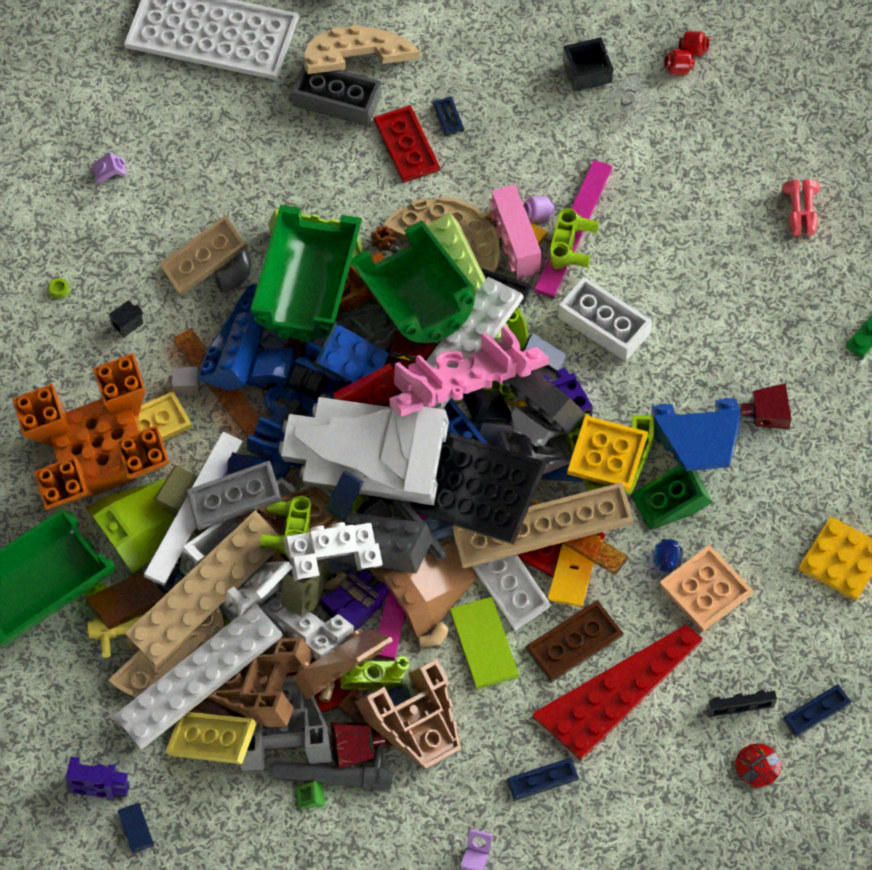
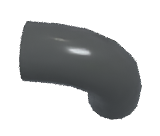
[215,249,252,293]

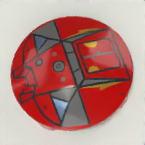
[735,744,781,788]

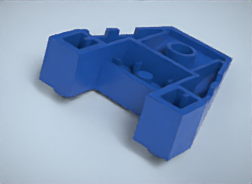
[651,398,740,471]

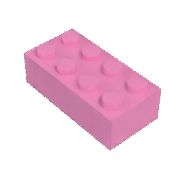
[489,184,541,279]

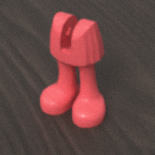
[781,179,820,236]

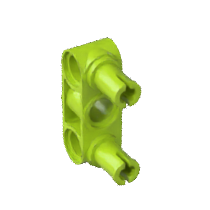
[549,208,599,269]
[260,496,311,558]
[340,656,409,690]

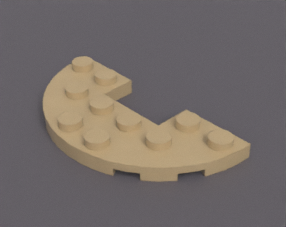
[304,25,420,74]
[383,197,500,273]
[108,606,224,698]

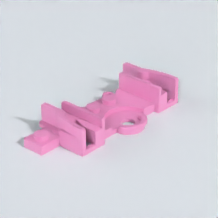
[390,326,549,417]

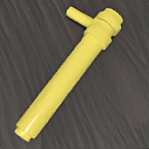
[88,614,145,658]

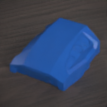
[246,347,295,388]

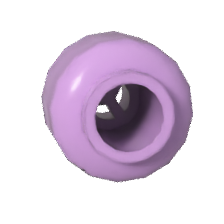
[523,196,554,223]

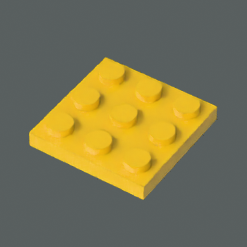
[567,415,648,491]
[798,516,872,601]

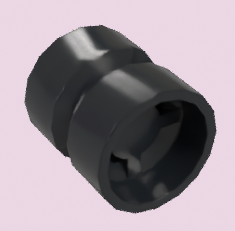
[288,363,328,400]

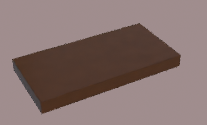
[525,600,624,683]

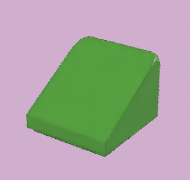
[296,781,325,809]

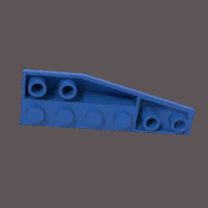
[197,284,263,391]

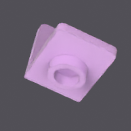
[460,829,492,870]

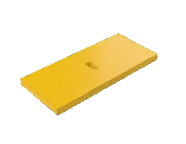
[548,535,600,607]

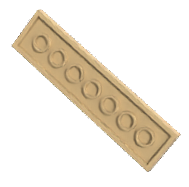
[452,482,634,568]
[125,510,279,666]

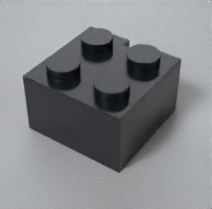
[562,37,613,92]

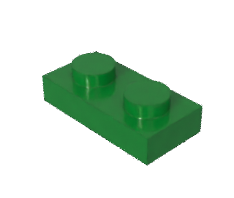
[846,316,872,359]

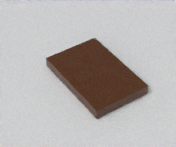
[86,571,164,630]

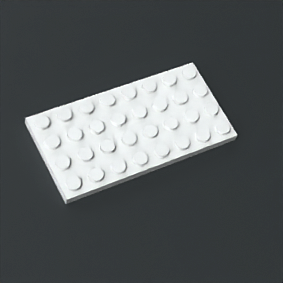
[124,0,299,80]

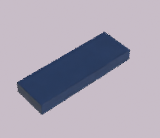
[782,684,851,738]
[507,758,579,801]

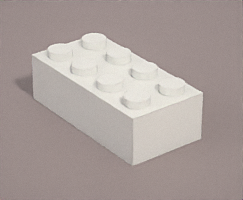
[558,277,652,362]

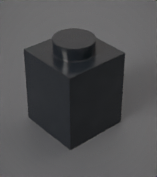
[109,300,144,338]
[354,497,393,518]

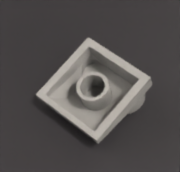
[510,407,564,447]

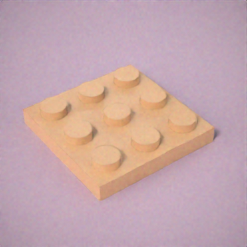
[659,544,753,632]

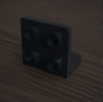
[463,388,512,422]

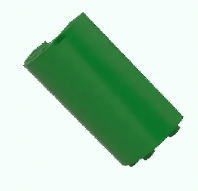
[250,205,362,342]
[351,220,475,343]
[0,508,116,649]

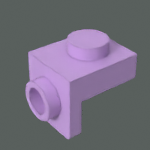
[91,153,127,183]

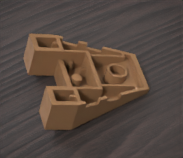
[292,628,393,700]
[207,637,313,727]
[355,659,461,769]

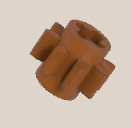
[371,225,396,252]

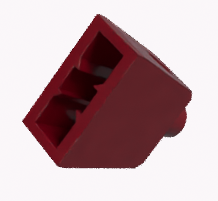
[740,384,792,429]

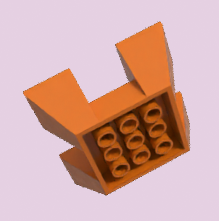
[12,353,170,510]

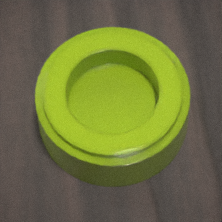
[48,278,70,299]

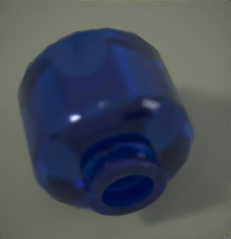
[653,539,683,572]

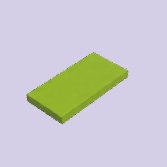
[450,597,519,690]

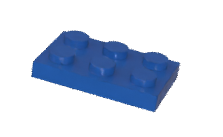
[315,324,389,383]

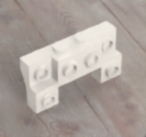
[283,522,383,581]
[260,587,354,660]

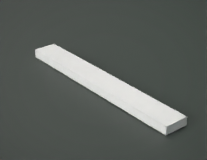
[144,432,242,586]

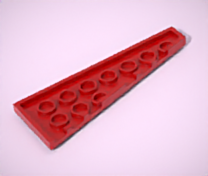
[532,624,703,761]

